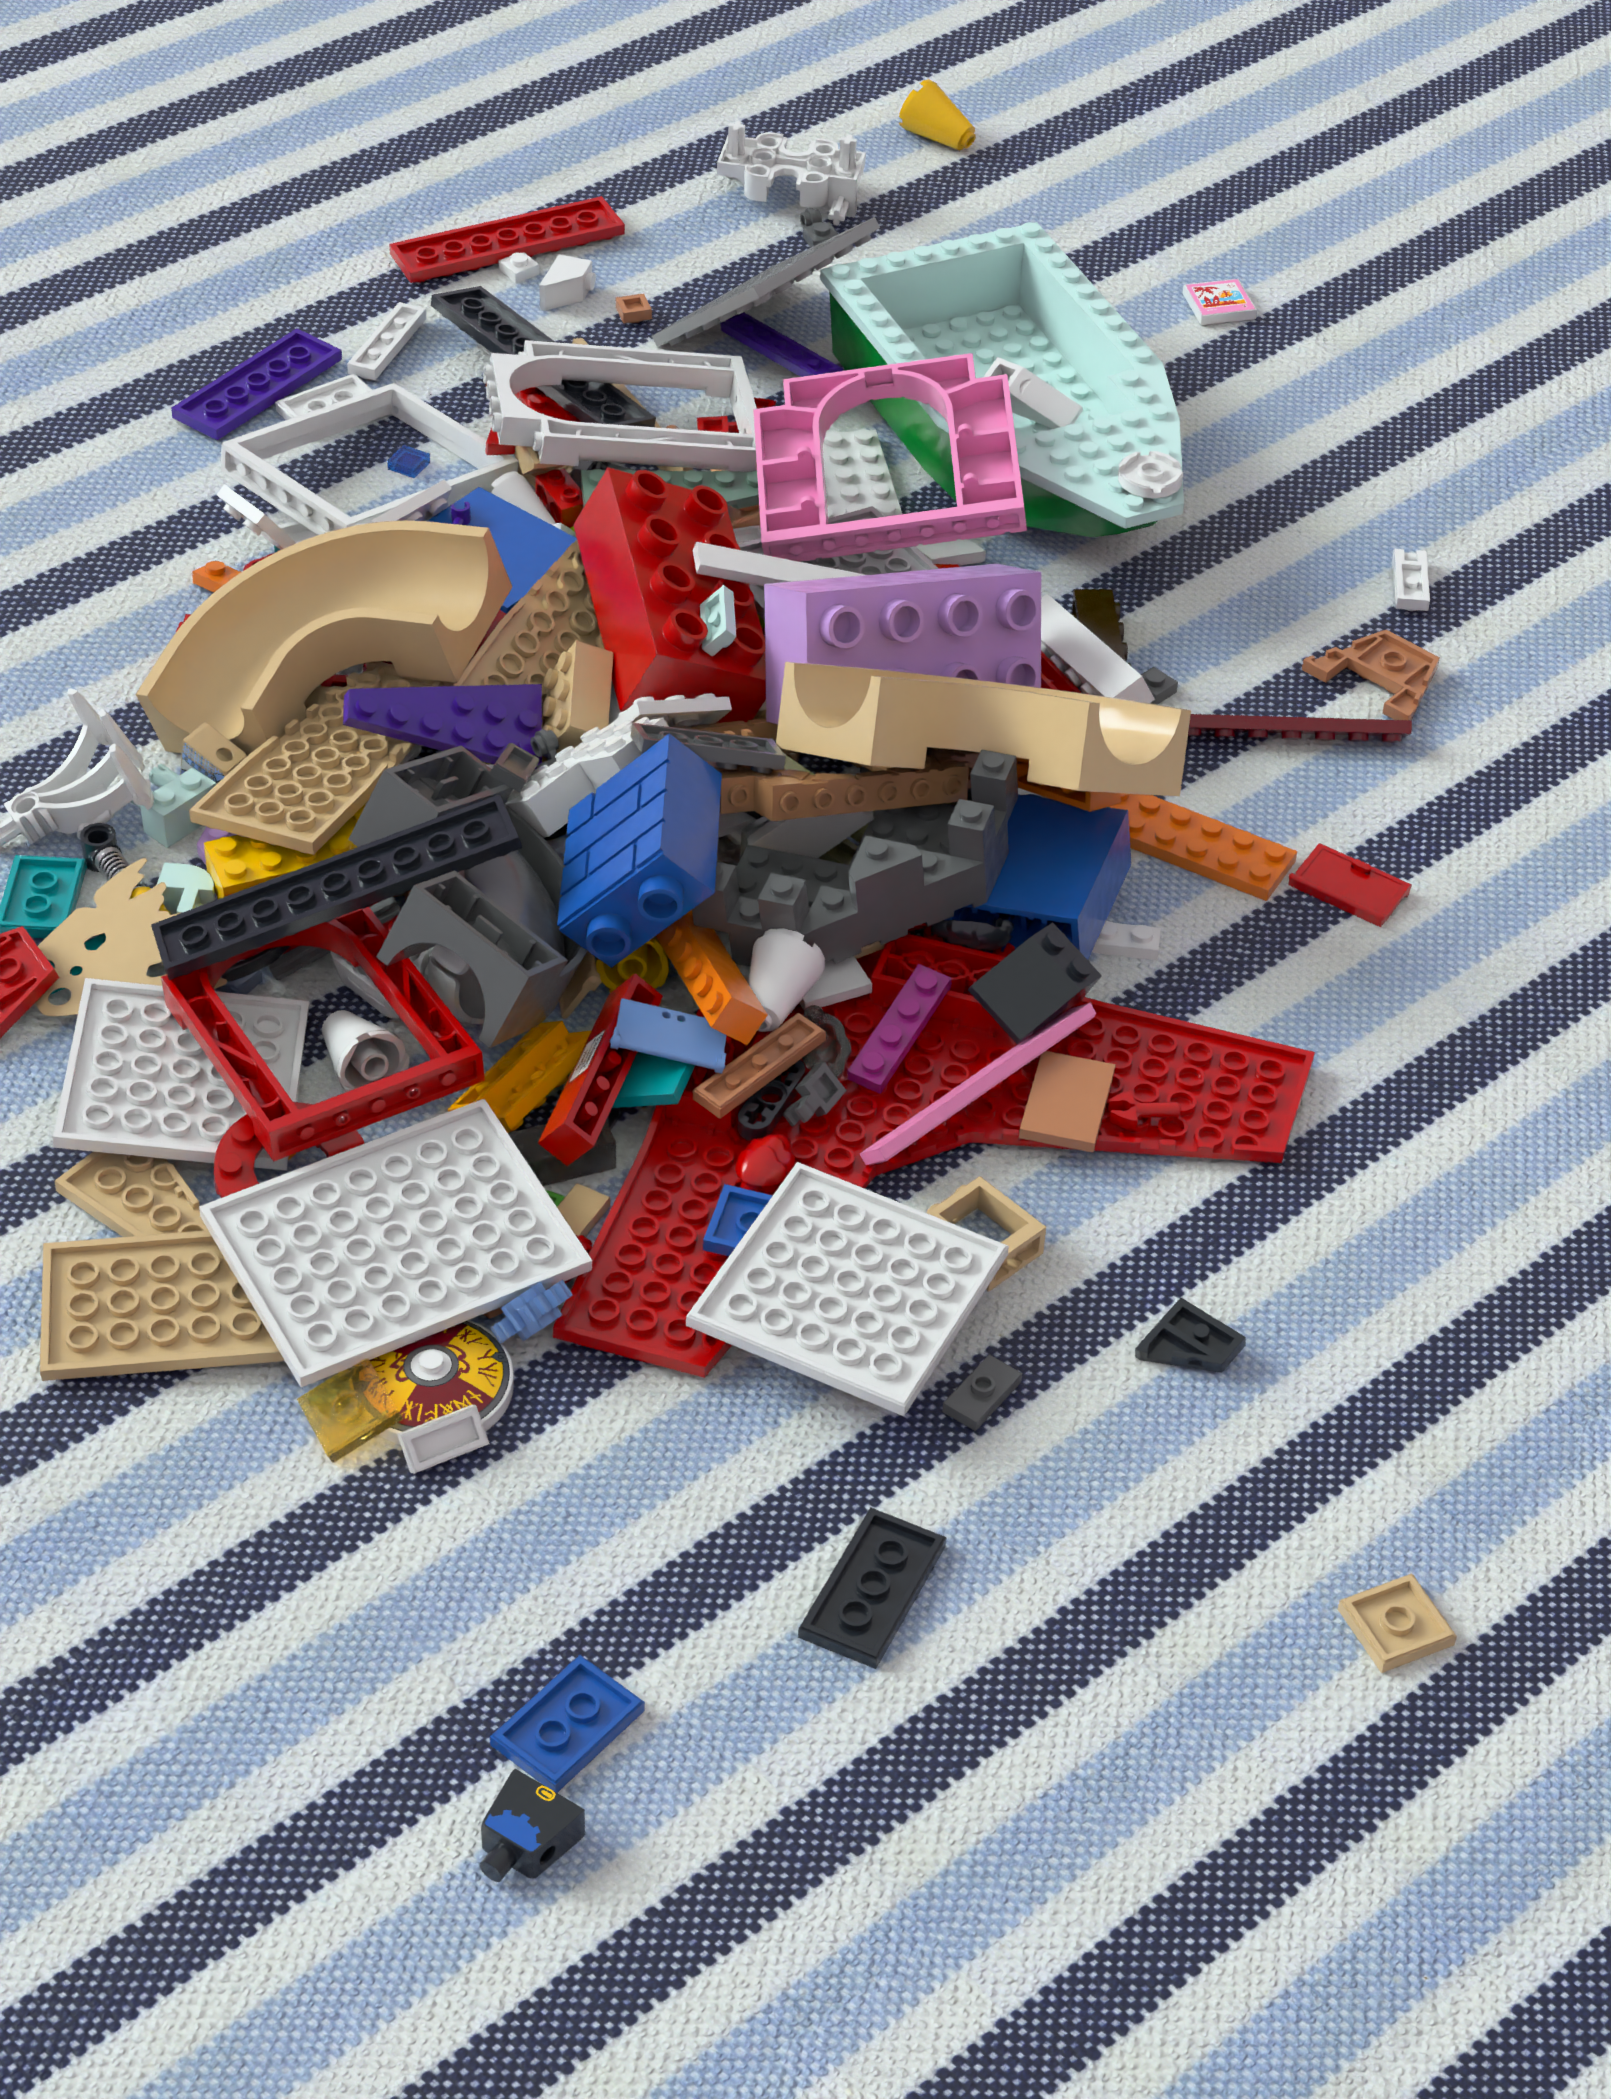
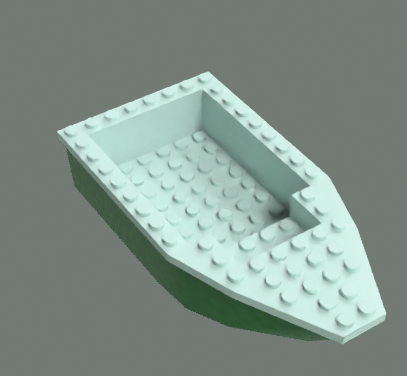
[820,222,1184,537]

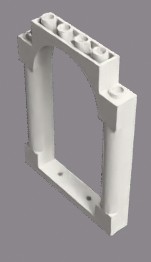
[483,340,757,472]

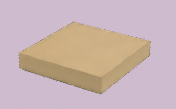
[1337,1573,1457,1673]

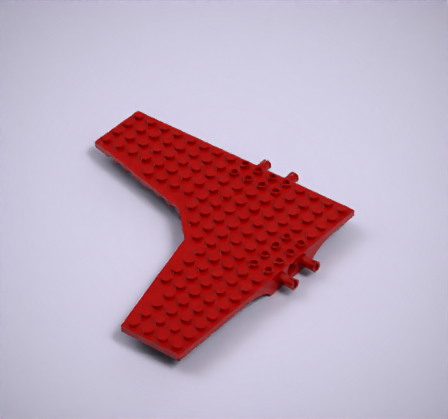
[553,925,1315,1378]

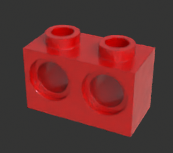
[535,468,583,528]

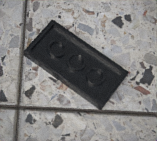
[798,1507,947,1669]

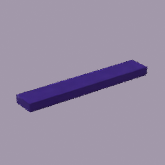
[720,312,843,377]

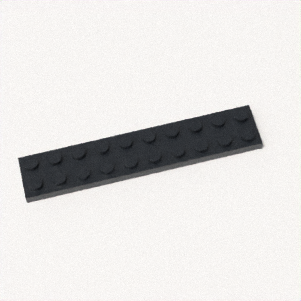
[431,286,656,427]
[151,794,522,980]

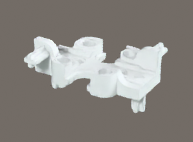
[717,121,866,225]

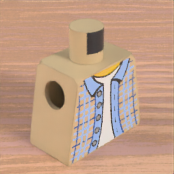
[180,722,247,785]

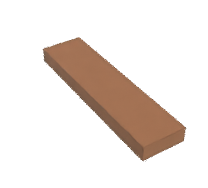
[693,1013,826,1119]

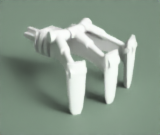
[0,688,154,847]

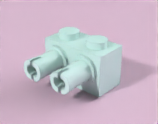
[131,764,216,848]

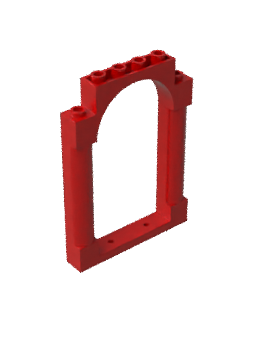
[161,906,485,1162]

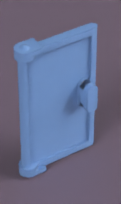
[610,998,726,1074]

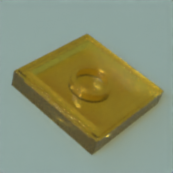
[297,1358,403,1463]

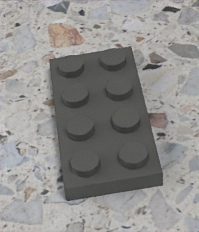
[630,722,786,773]

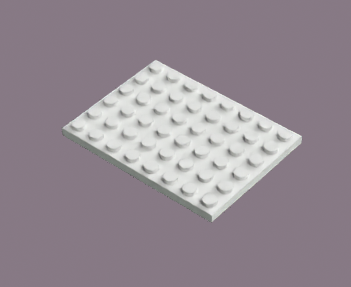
[199,1099,592,1387]

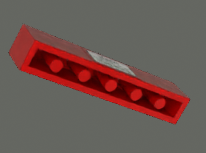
[538,973,663,1166]

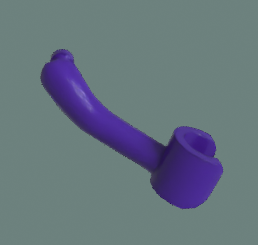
[451,502,471,525]

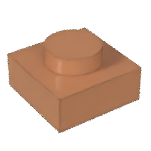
[616,293,652,323]

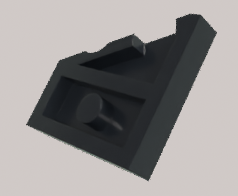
[1135,1298,1246,1373]

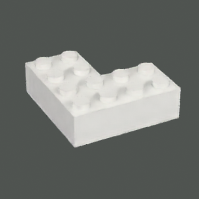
[506,717,669,838]

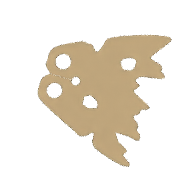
[35,858,227,1016]

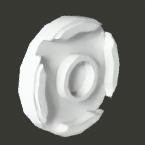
[1118,451,1183,498]

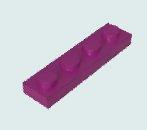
[847,964,951,1094]

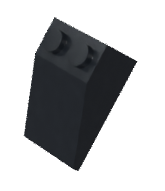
[968,922,1102,1044]

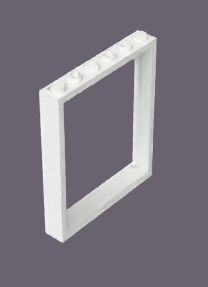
[221,383,518,535]

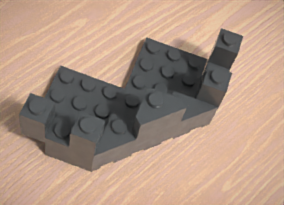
[692,750,1018,966]

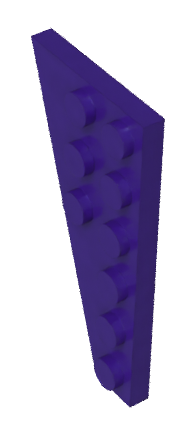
[343,684,542,770]

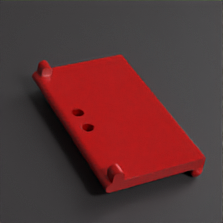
[1288,843,1412,927]

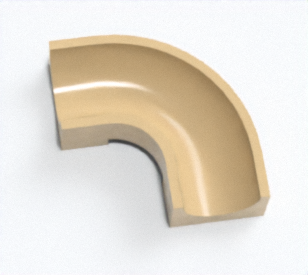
[136,520,512,756]
[776,662,1191,796]

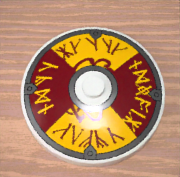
[350,1320,514,1445]

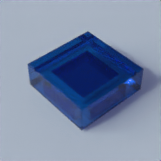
[387,445,430,478]

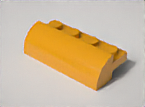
[447,1021,591,1133]

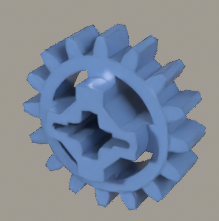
[490,1279,573,1344]

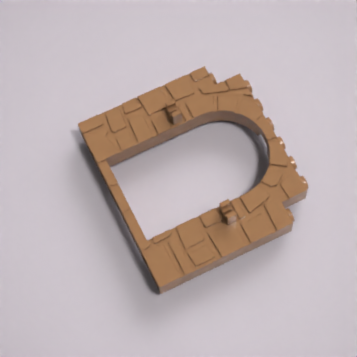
[675,719,980,821]

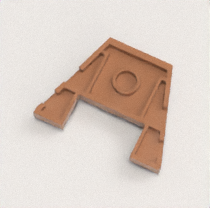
[1302,630,1440,720]

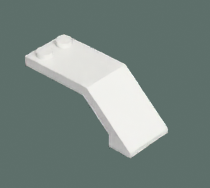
[217,485,318,550]

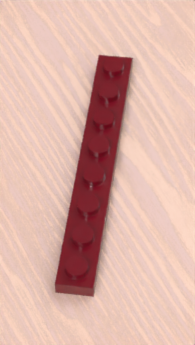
[1188,714,1412,743]

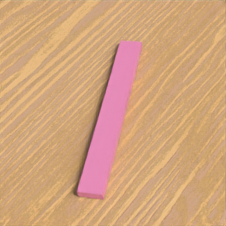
[860,1003,1096,1166]

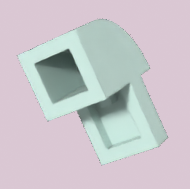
[157,862,216,914]

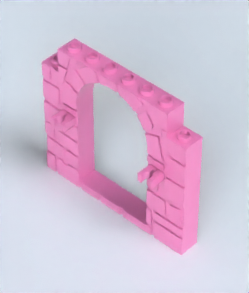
[753,353,1027,562]

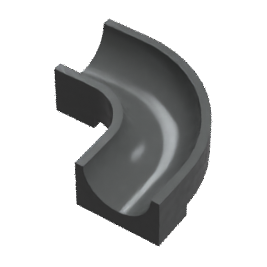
[348,746,588,1048]

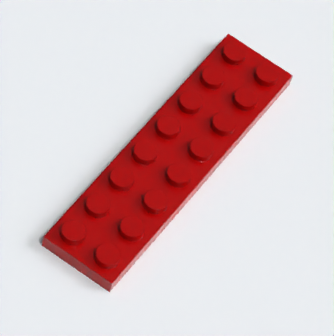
[389,196,625,283]

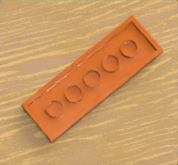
[1109,793,1298,901]

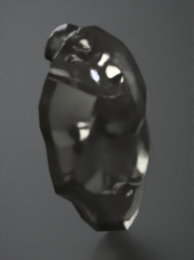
[802,1005,852,1079]

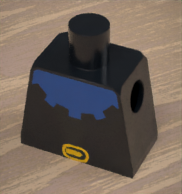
[480,1768,585,1882]

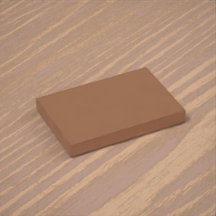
[1019,1051,1116,1153]

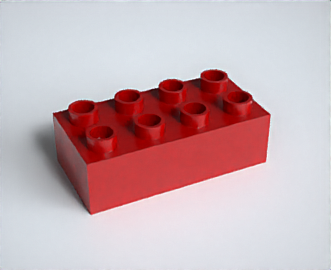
[573,467,766,723]

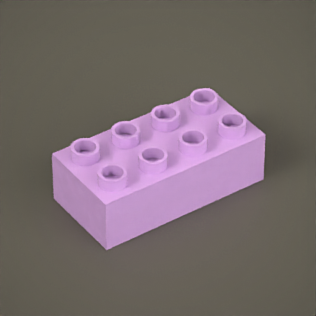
[764,564,1041,724]

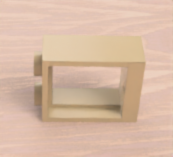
[926,1176,1046,1292]

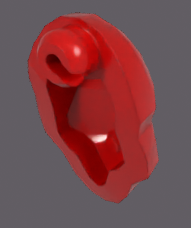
[735,1134,795,1192]

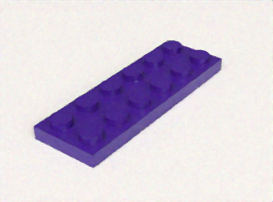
[171,328,342,440]

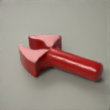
[1108,1090,1181,1131]

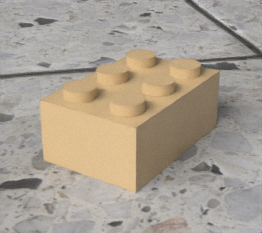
[542,640,613,761]

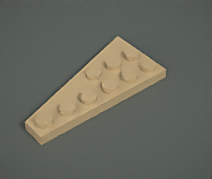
[55,1152,208,1237]

